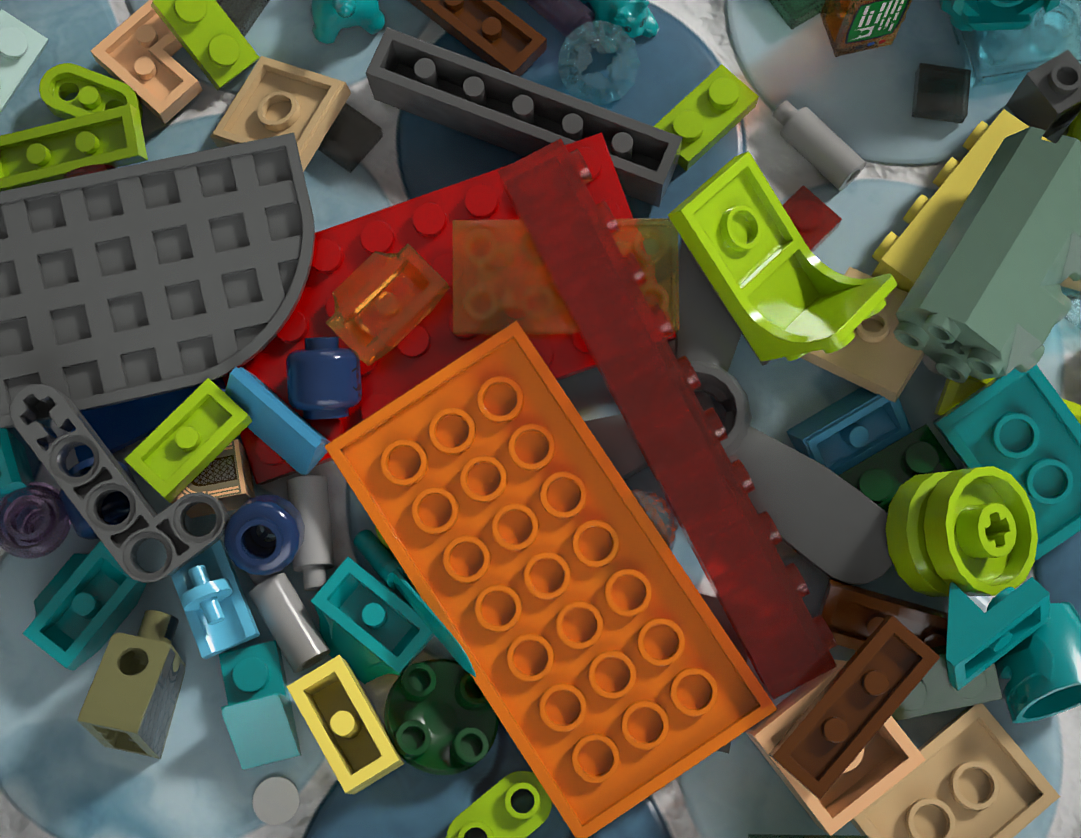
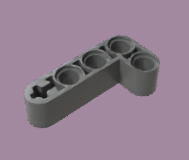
[10,384,229,583]

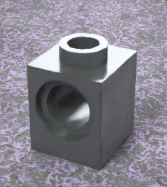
[1006,49,1081,138]

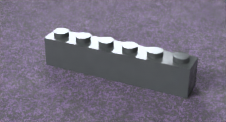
[366,27,683,207]

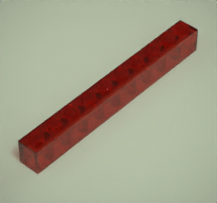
[498,138,837,699]

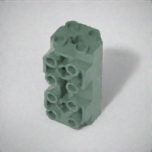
[893,126,1081,383]

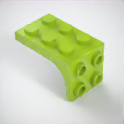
[668,151,897,362]

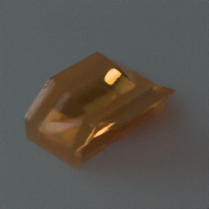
[325,244,450,366]

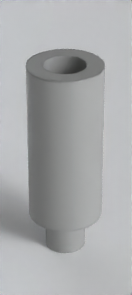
[773,100,866,191]
[287,475,334,591]
[247,572,331,673]

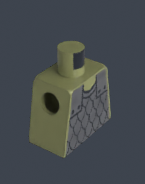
[77,610,186,759]

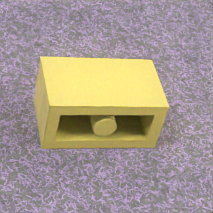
[286,655,405,795]

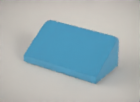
[225,367,330,476]
[787,387,913,475]

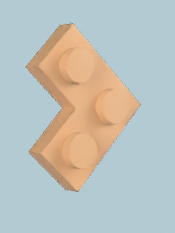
[90,0,203,124]

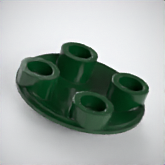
[384,659,499,775]

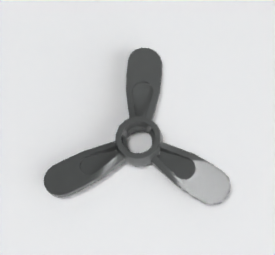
[584,237,893,585]

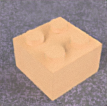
[745,660,926,836]

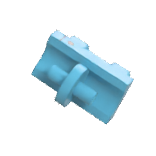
[171,539,260,659]

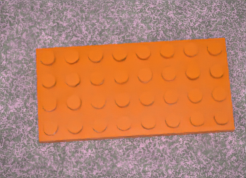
[324,320,777,838]

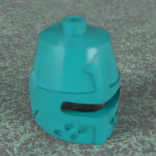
[994,602,1081,724]

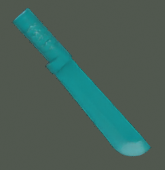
[353,529,476,677]

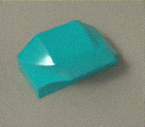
[22,541,148,671]
[310,557,434,684]

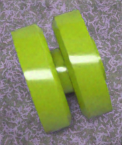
[885,466,1038,597]

